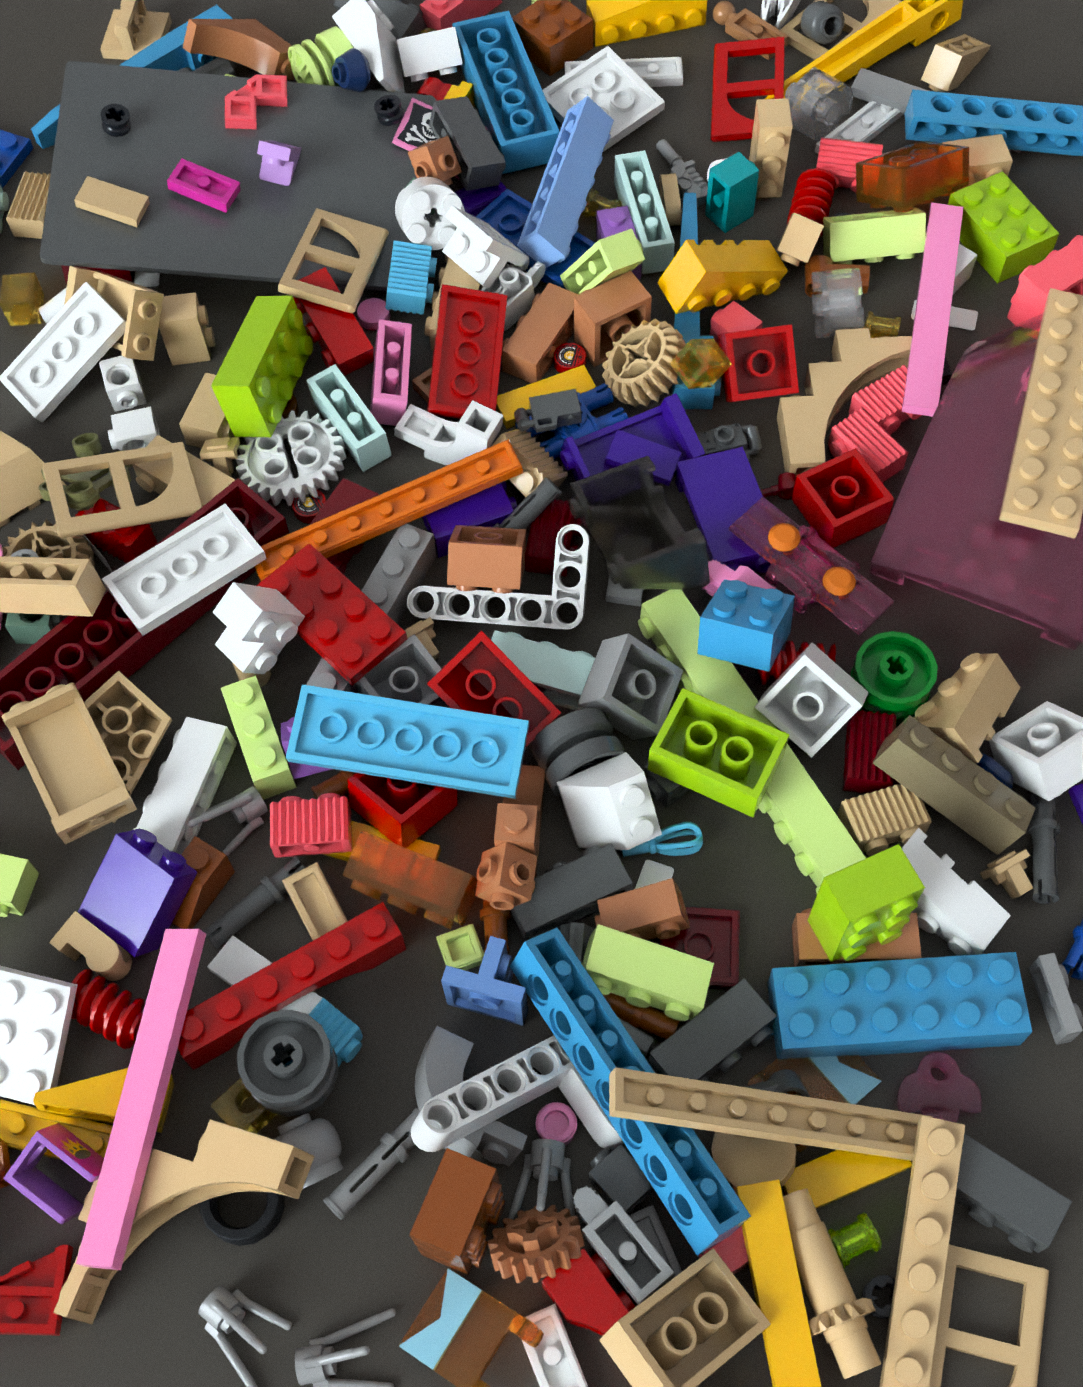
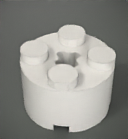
[395,177,465,250]

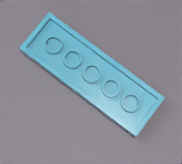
[286,684,529,799]

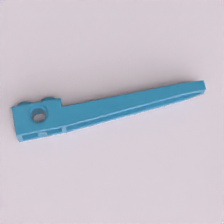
[31,5,233,149]
[672,193,721,409]

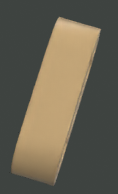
[659,173,682,226]

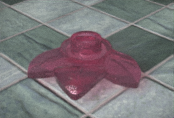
[897,1052,982,1123]

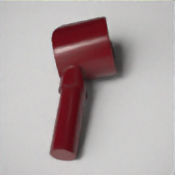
[760,472,796,500]

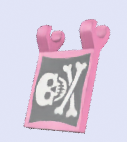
[392,97,487,180]

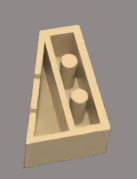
[913,653,1021,763]

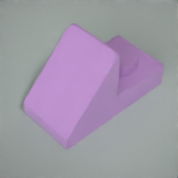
[257,140,301,186]

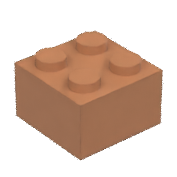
[574,270,652,367]
[447,525,526,594]

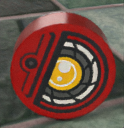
[554,343,586,373]
[292,489,326,523]

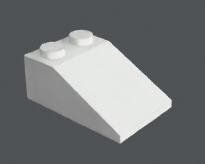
[332,0,405,93]

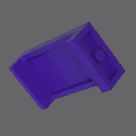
[560,393,706,509]
[675,447,782,573]

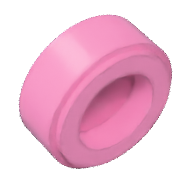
[357,298,390,330]
[536,1102,577,1145]

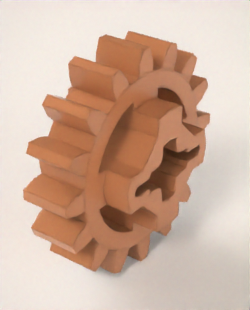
[488,1205,585,1283]

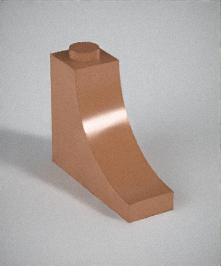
[182,19,295,80]
[494,765,546,877]

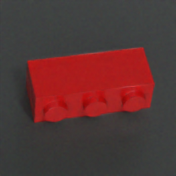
[293,267,374,376]

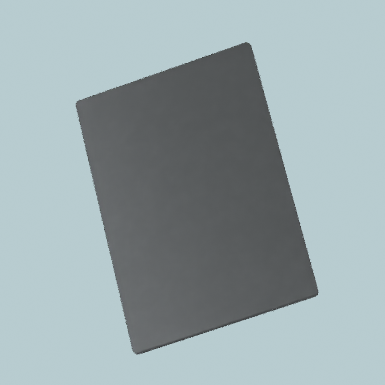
[40,61,436,291]

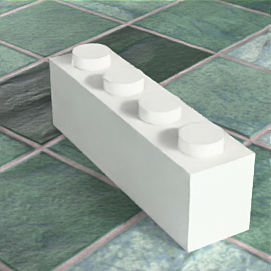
[133,717,237,855]

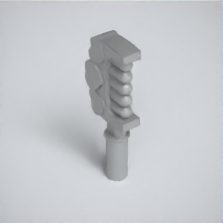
[656,139,708,207]

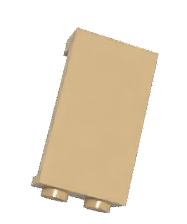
[64,266,164,361]
[1,683,137,845]

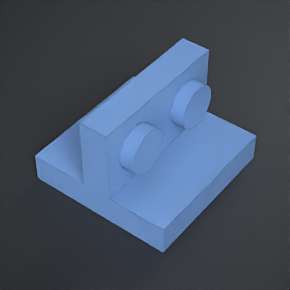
[441,936,528,1026]

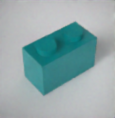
[705,152,759,233]

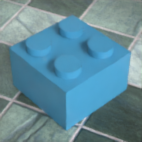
[697,579,795,672]

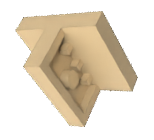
[100,0,172,60]

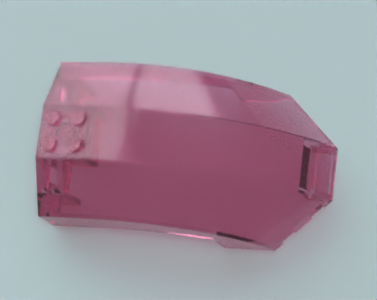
[870,313,1083,650]

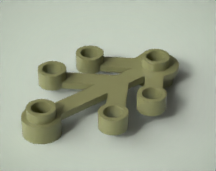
[39,433,132,511]

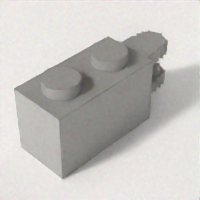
[572,1185,674,1305]

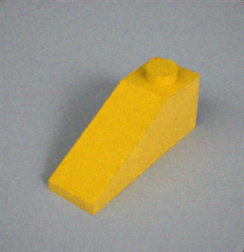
[33,1068,174,1133]

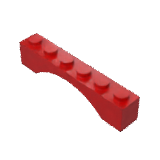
[178,902,407,1070]
[541,1248,635,1336]

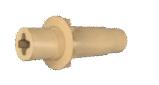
[783,1188,882,1379]

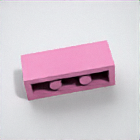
[370,319,412,426]

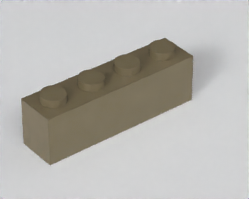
[873,715,1036,855]

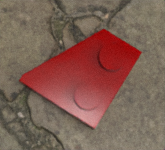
[0,1245,73,1336]

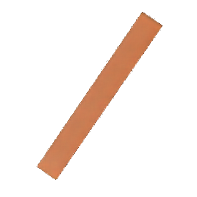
[255,439,524,581]

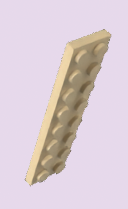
[999,288,1083,538]

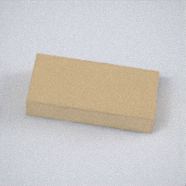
[74,176,150,227]
[282,862,348,940]

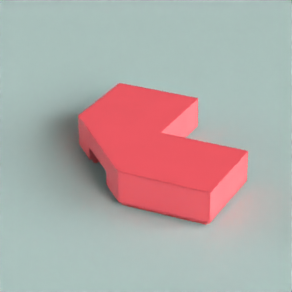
[225,74,287,130]

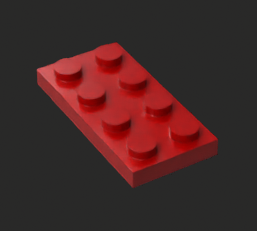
[427,284,508,419]
[256,543,408,686]

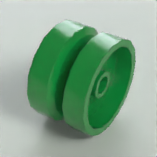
[850,631,938,726]

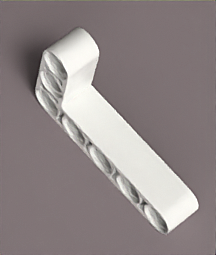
[407,524,590,630]
[411,1035,624,1152]

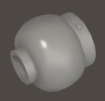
[274,1113,344,1189]

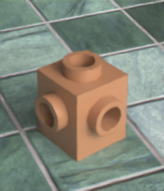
[407,136,462,185]
[475,842,538,910]

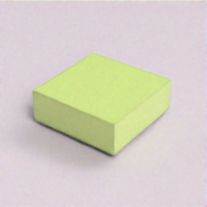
[436,923,484,971]

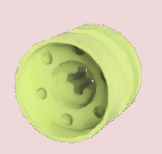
[288,26,353,87]

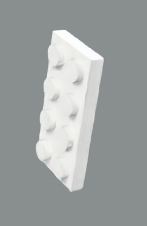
[0,282,126,423]
[102,504,267,636]

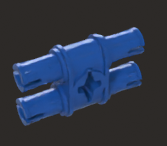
[515,383,628,459]

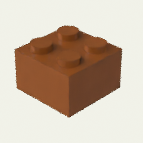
[512,0,593,76]

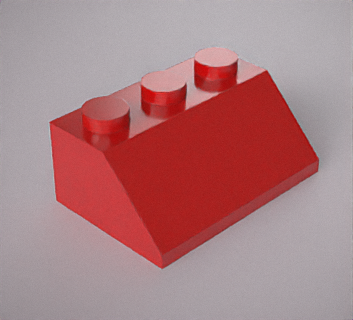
[427,630,561,748]

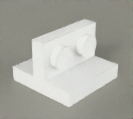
[442,205,528,289]

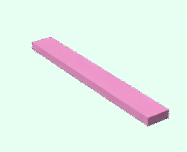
[902,202,964,417]
[76,929,206,1270]

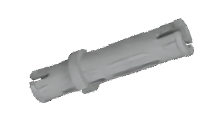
[323,1108,420,1220]

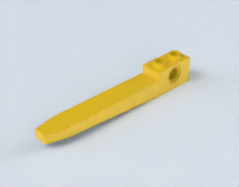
[765,0,963,113]

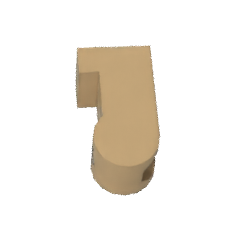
[49,911,132,981]

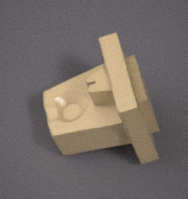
[199,437,240,477]
[404,617,439,660]
[980,849,1033,899]

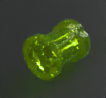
[828,1212,882,1268]

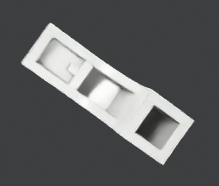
[394,400,503,465]

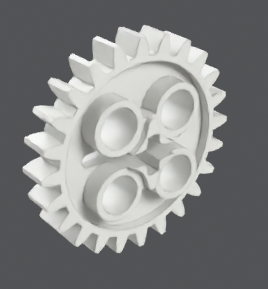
[236,411,347,506]

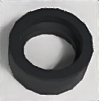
[200,1192,285,1246]

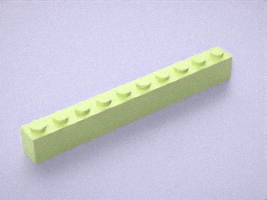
[638,585,866,894]

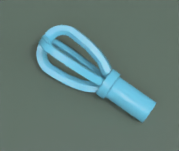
[622,822,703,857]

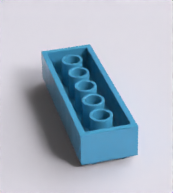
[452,11,560,174]
[767,952,1032,1062]

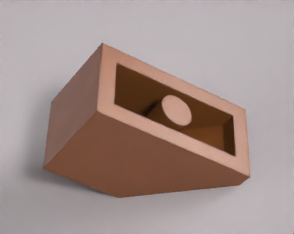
[172,836,235,929]

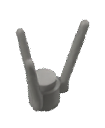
[188,786,268,857]
[508,1139,575,1220]
[198,1285,292,1387]
[295,1308,396,1387]

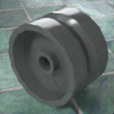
[531,708,626,799]
[237,1010,338,1117]

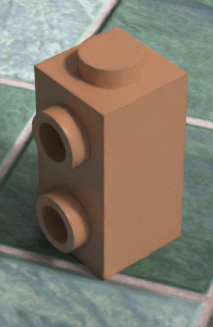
[595,878,690,940]

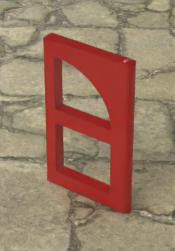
[711,37,785,142]

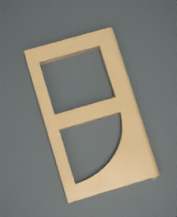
[780,0,901,60]
[278,208,389,313]
[42,442,202,539]
[929,1244,1049,1387]

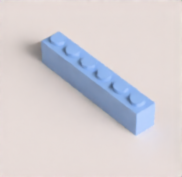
[517,96,614,269]

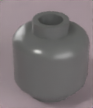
[801,1,844,44]

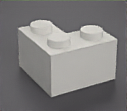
[213,582,305,674]

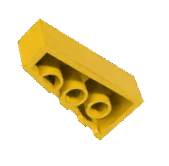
[586,0,707,47]

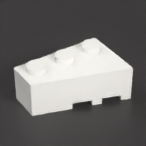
[902,828,1011,956]

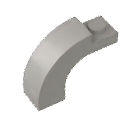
[415,1026,527,1166]

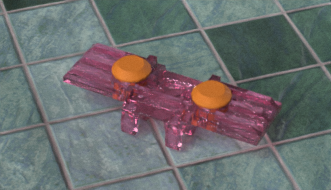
[729,497,894,636]

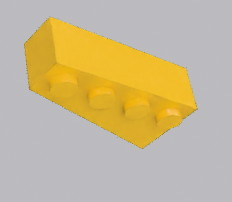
[657,240,788,314]

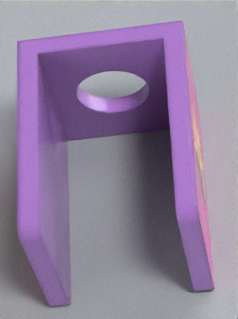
[3,1123,104,1224]

